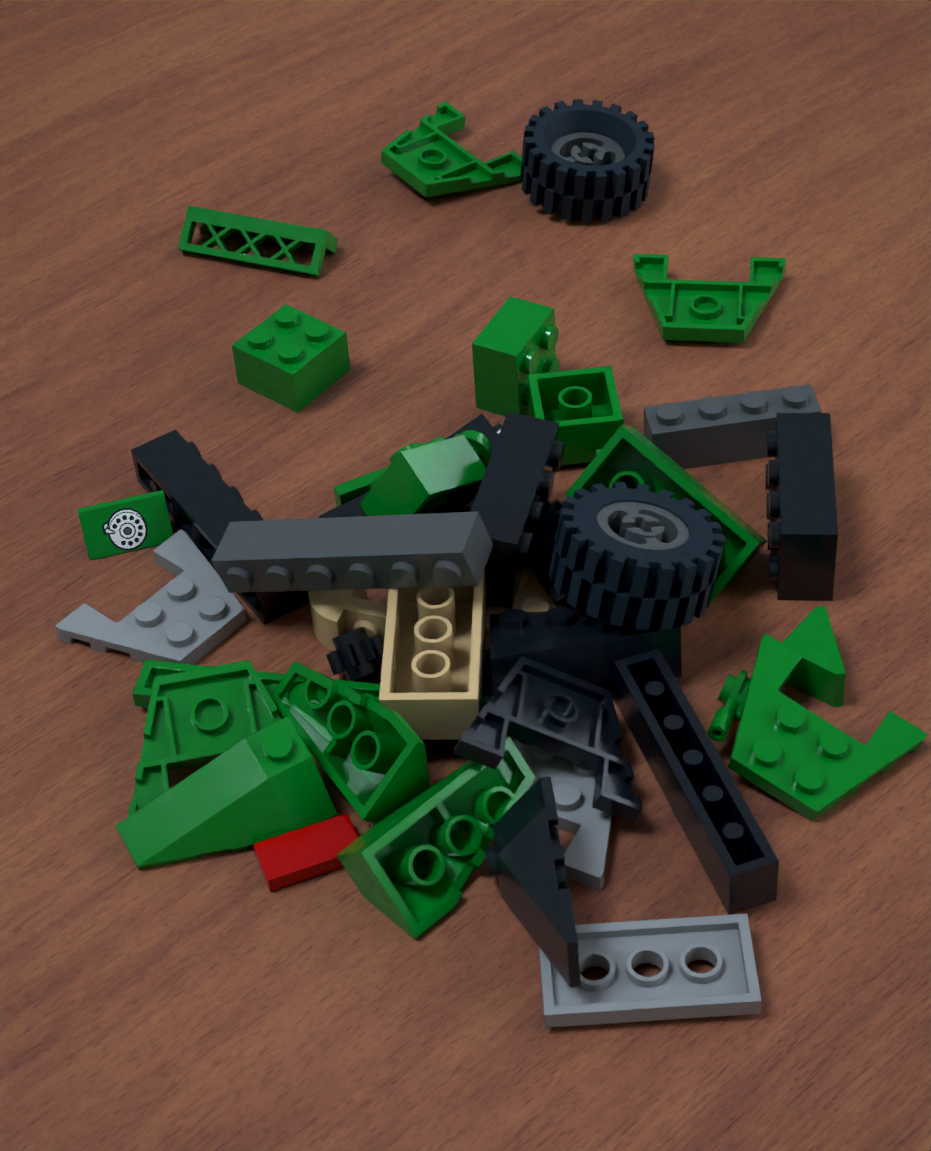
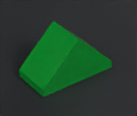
[782,606,846,707]

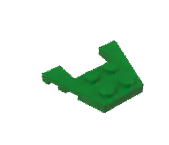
[381,101,522,197]
[633,254,786,343]
[728,633,928,821]
[128,660,282,816]

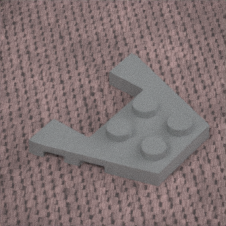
[55,529,247,665]
[513,739,613,891]

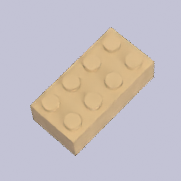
[379,569,487,740]

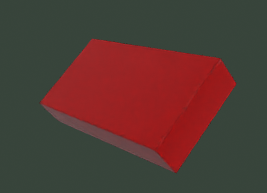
[253,813,359,892]

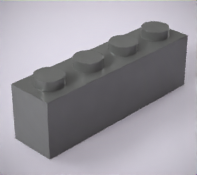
[644,384,822,469]

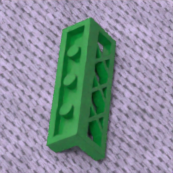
[178,205,338,277]

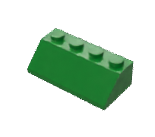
[565,425,768,608]

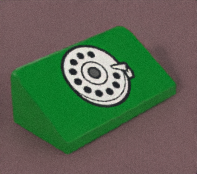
[77,490,173,560]

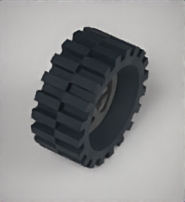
[520,99,655,223]
[549,482,725,630]

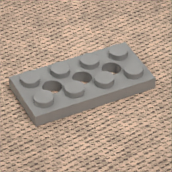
[539,914,762,1028]

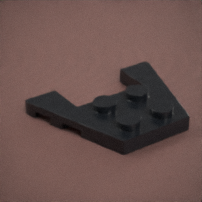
[453,656,642,823]

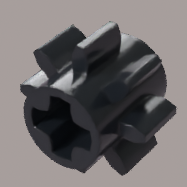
[326,627,384,681]

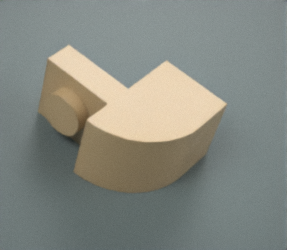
[308,589,387,651]

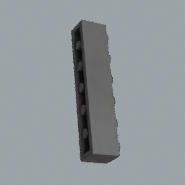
[211,511,493,593]

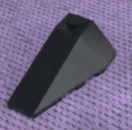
[485,776,581,987]

